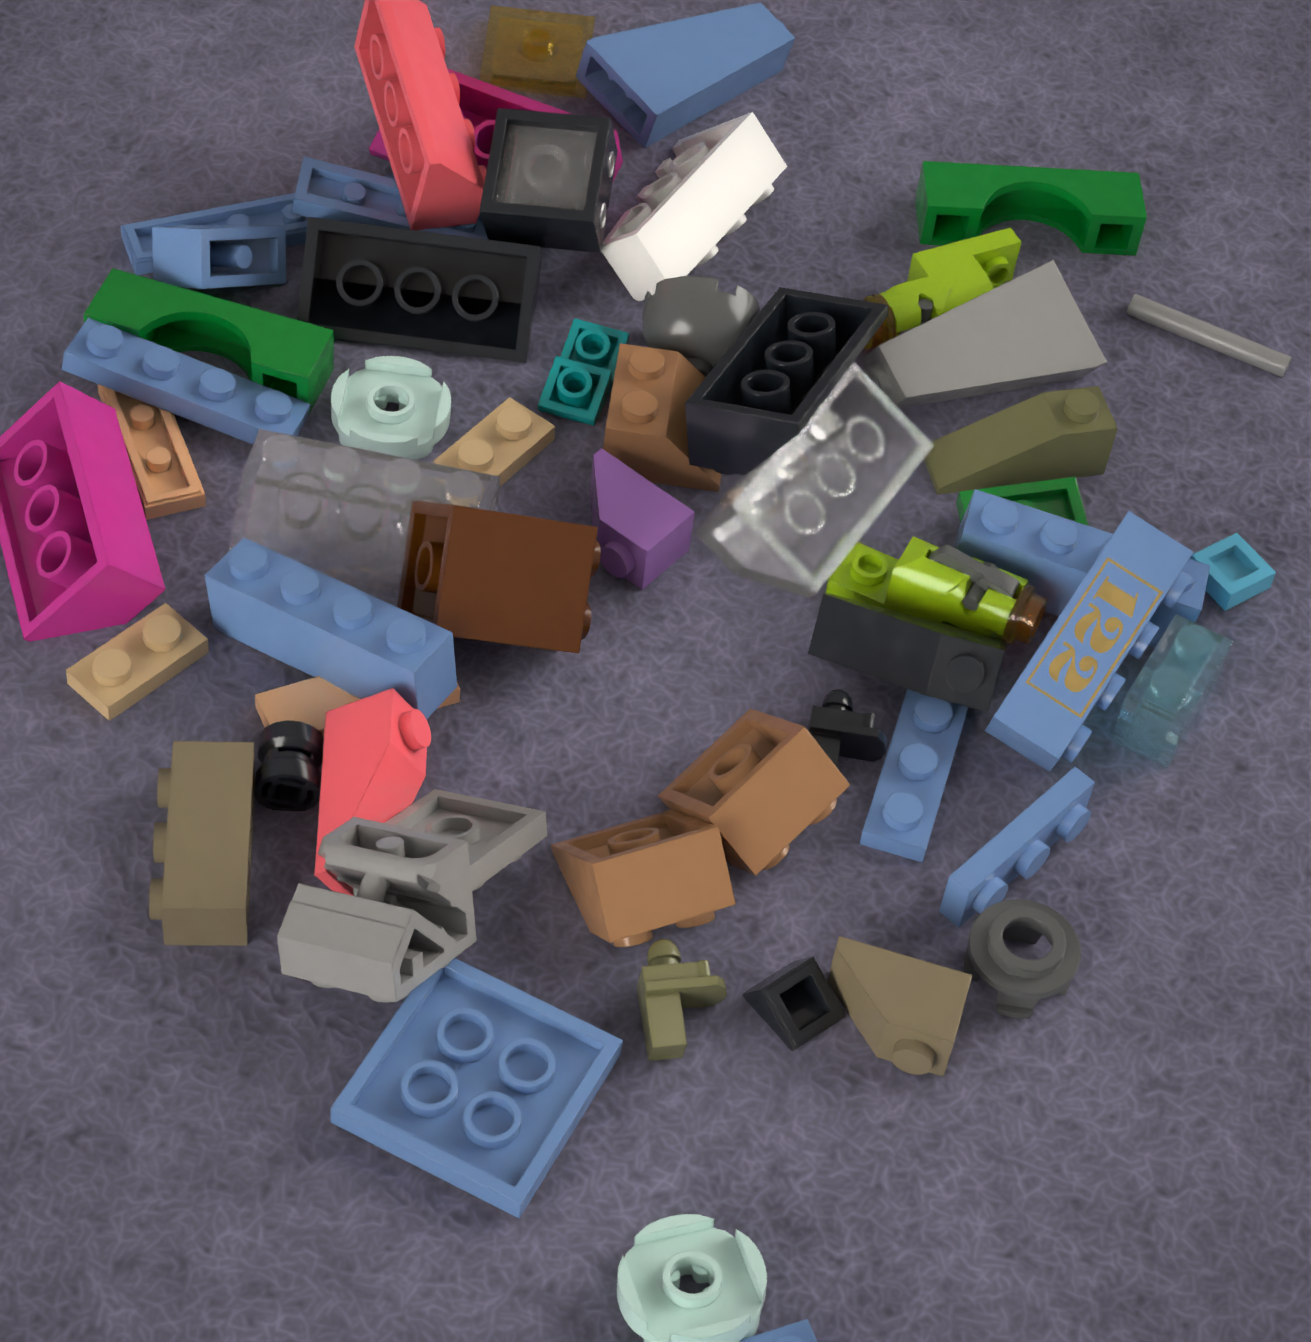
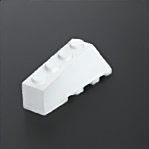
[601,112,787,301]

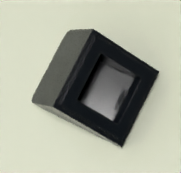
[742,956,846,1051]

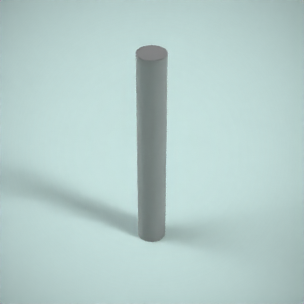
[1126,294,1292,378]

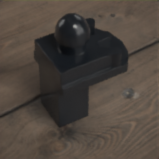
[807,689,887,767]

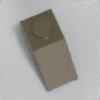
[827,936,972,1077]

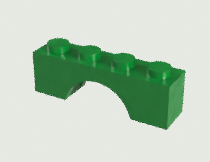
[915,161,1147,256]
[83,268,334,416]

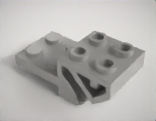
[277,789,548,1002]

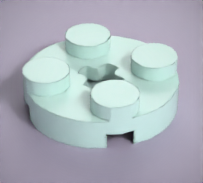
[331,356,451,459]
[617,1214,767,1342]

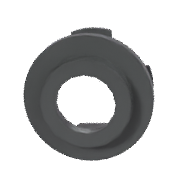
[964,899,1081,1018]

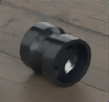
[254,720,324,811]

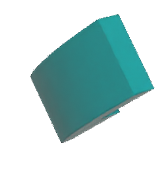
[538,318,630,426]

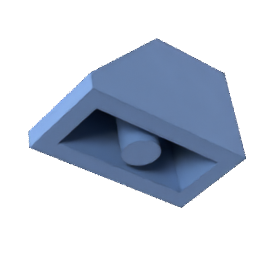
[152,225,286,289]

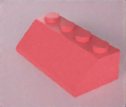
[354,0,487,231]

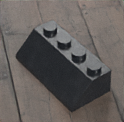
[297,217,543,363]
[685,287,888,476]

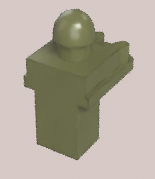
[636,938,727,1061]

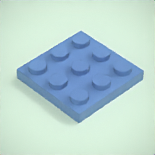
[330,958,623,1219]

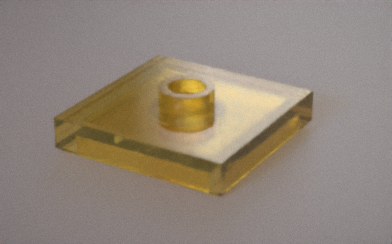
[480,5,595,98]

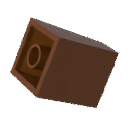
[397,500,601,654]

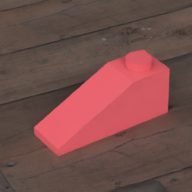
[314,688,431,896]

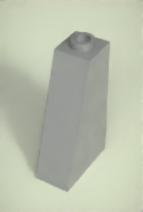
[861,260,1107,410]

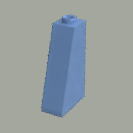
[575,2,795,148]

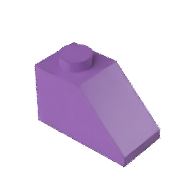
[590,448,695,590]

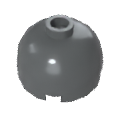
[642,276,760,377]

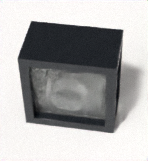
[479,108,618,253]

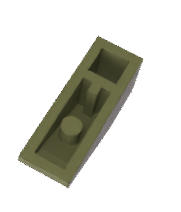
[920,386,1118,495]

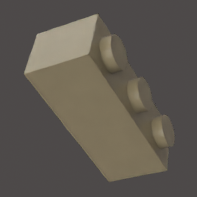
[149,741,255,946]

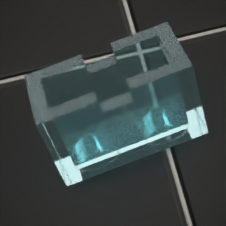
[1110,614,1233,769]

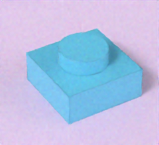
[1190,533,1276,611]

